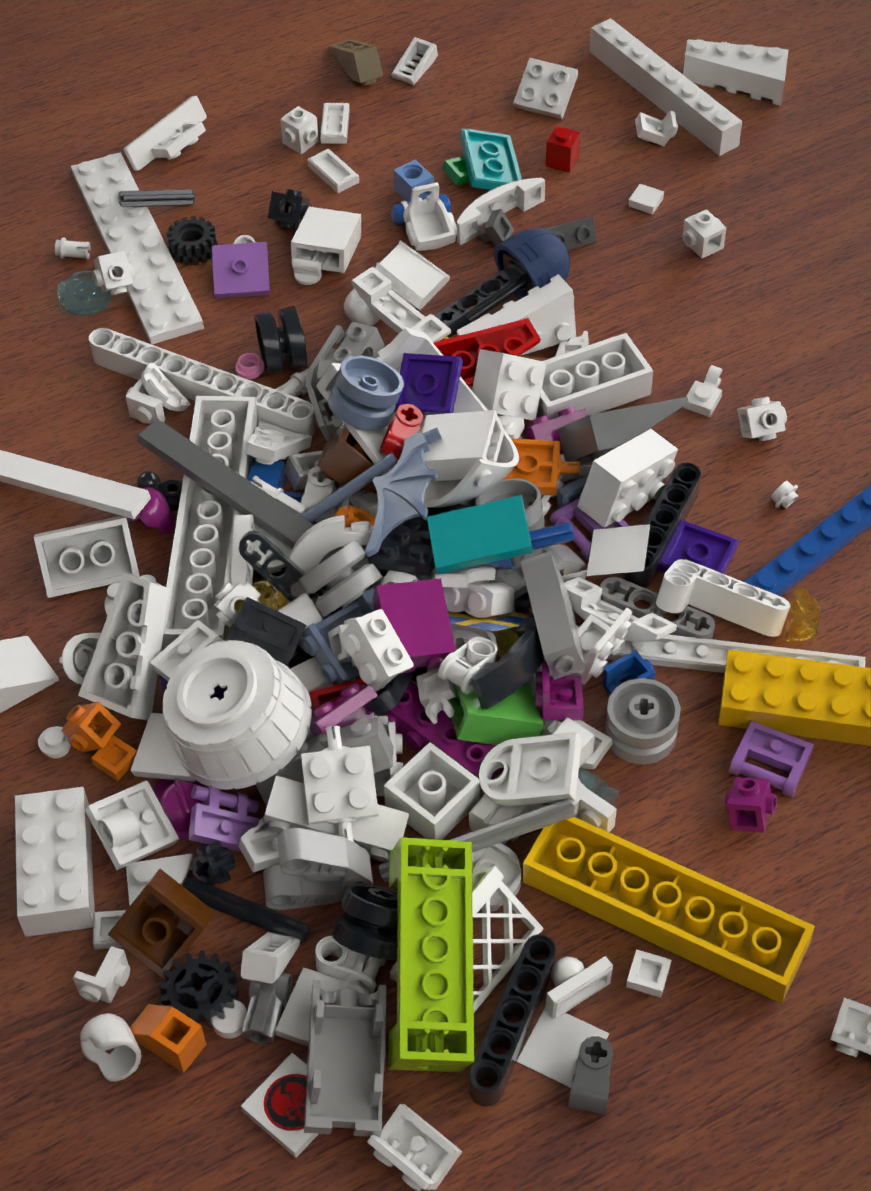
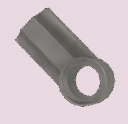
[242,973,292,1045]

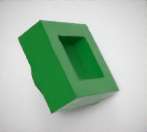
[442,156,470,185]

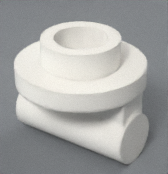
[292,258,322,285]

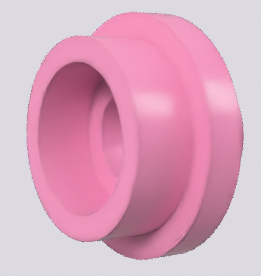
[235,353,264,379]

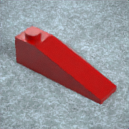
[433,318,541,387]

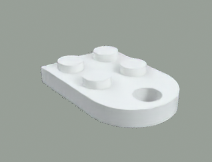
[479,732,582,806]

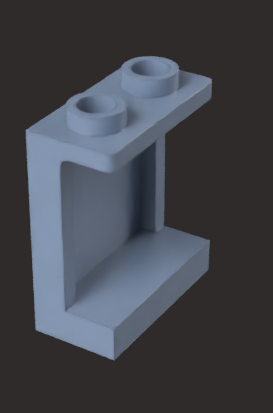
[302,589,374,686]

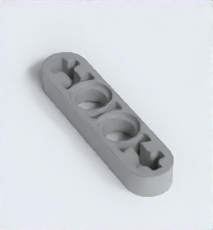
[600,577,715,639]

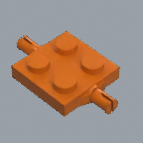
[502,438,580,496]

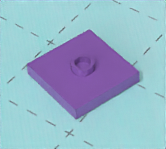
[212,242,270,299]

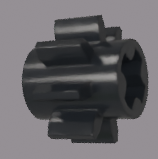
[192,841,236,886]

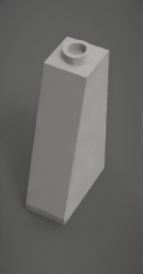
[521,551,585,680]

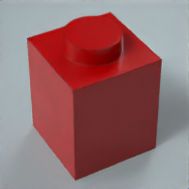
[546,126,581,173]

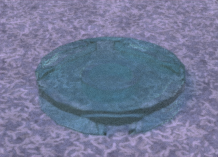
[56,270,112,316]

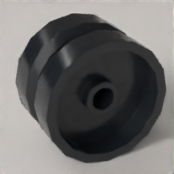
[254,306,308,375]
[332,883,398,960]

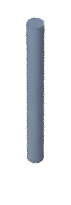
[301,453,398,523]

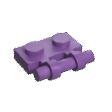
[189,785,259,852]

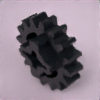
[159,951,239,1028]

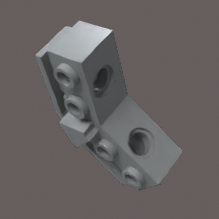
[305,321,385,441]

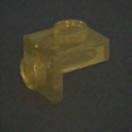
[785,587,821,642]

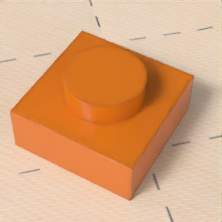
[91,735,137,781]

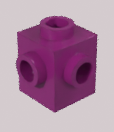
[725,777,777,833]

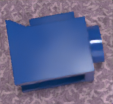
[602,650,655,695]

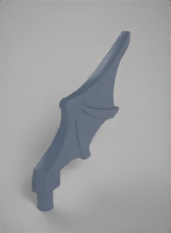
[365,427,442,557]

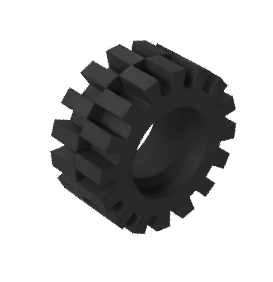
[167,216,217,265]

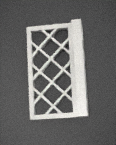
[391,866,544,1012]

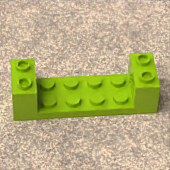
[388,837,474,1072]

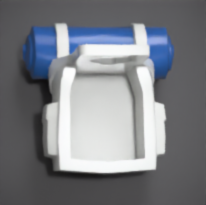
[391,182,457,251]

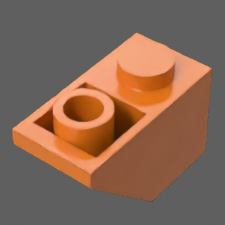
[130,1004,207,1073]

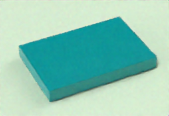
[459,128,522,190]
[427,495,533,575]

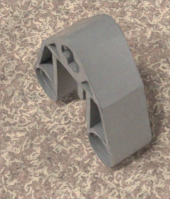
[263,828,373,911]

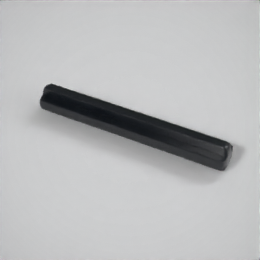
[182,877,310,943]

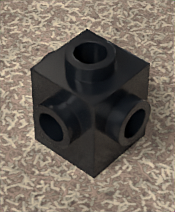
[268,189,312,229]

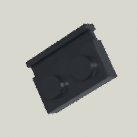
[226,597,307,666]

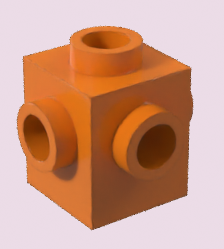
[61,702,121,752]

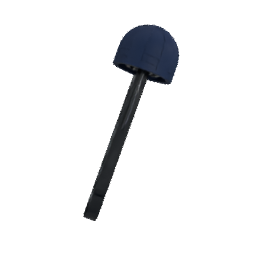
[434,228,570,338]

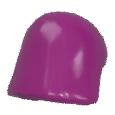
[127,487,175,535]

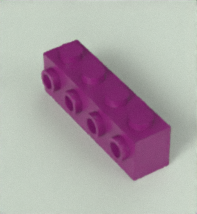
[380,681,504,791]

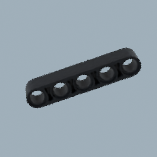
[625,462,701,588]
[469,934,556,1107]

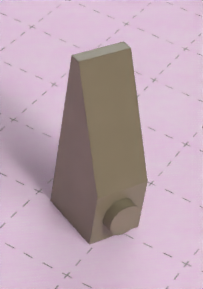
[328,39,383,85]

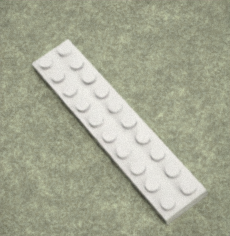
[71,152,204,345]

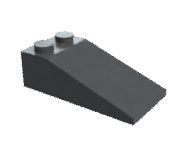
[557,397,689,466]

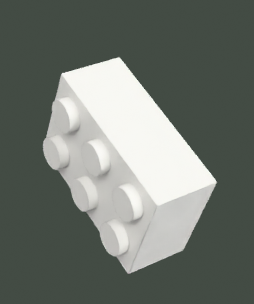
[577,429,678,528]

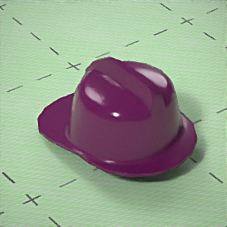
[153,778,206,840]

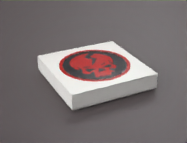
[241,1053,318,1158]

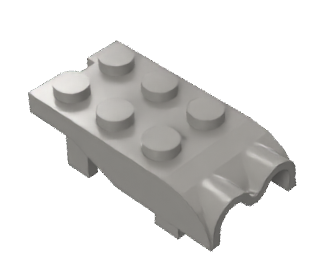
[304,980,386,1137]

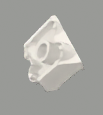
[375,240,450,310]

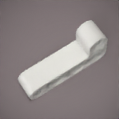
[656,560,790,637]

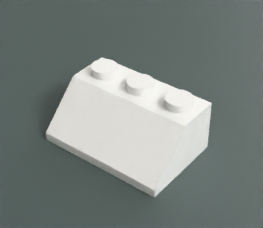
[34,516,140,598]

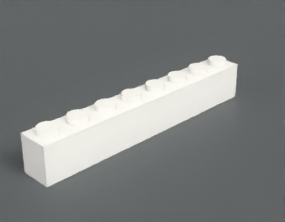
[590,18,742,156]

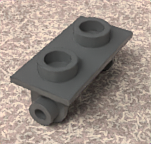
[545,216,596,250]

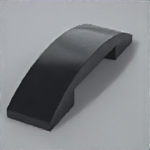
[471,615,545,709]

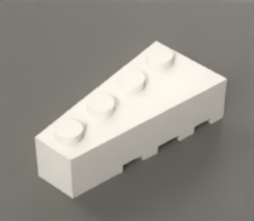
[683,39,789,106]
[78,572,170,721]

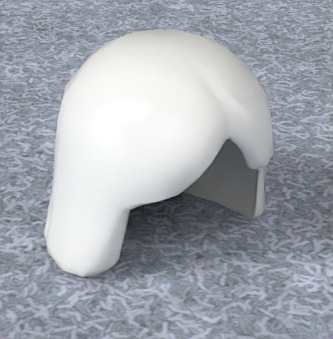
[344,288,380,326]
[80,1014,141,1082]

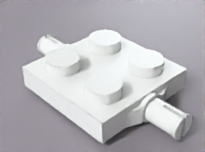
[301,726,379,842]

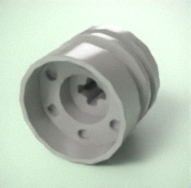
[476,478,545,532]

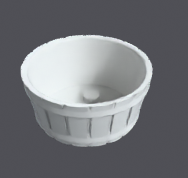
[163,640,312,789]

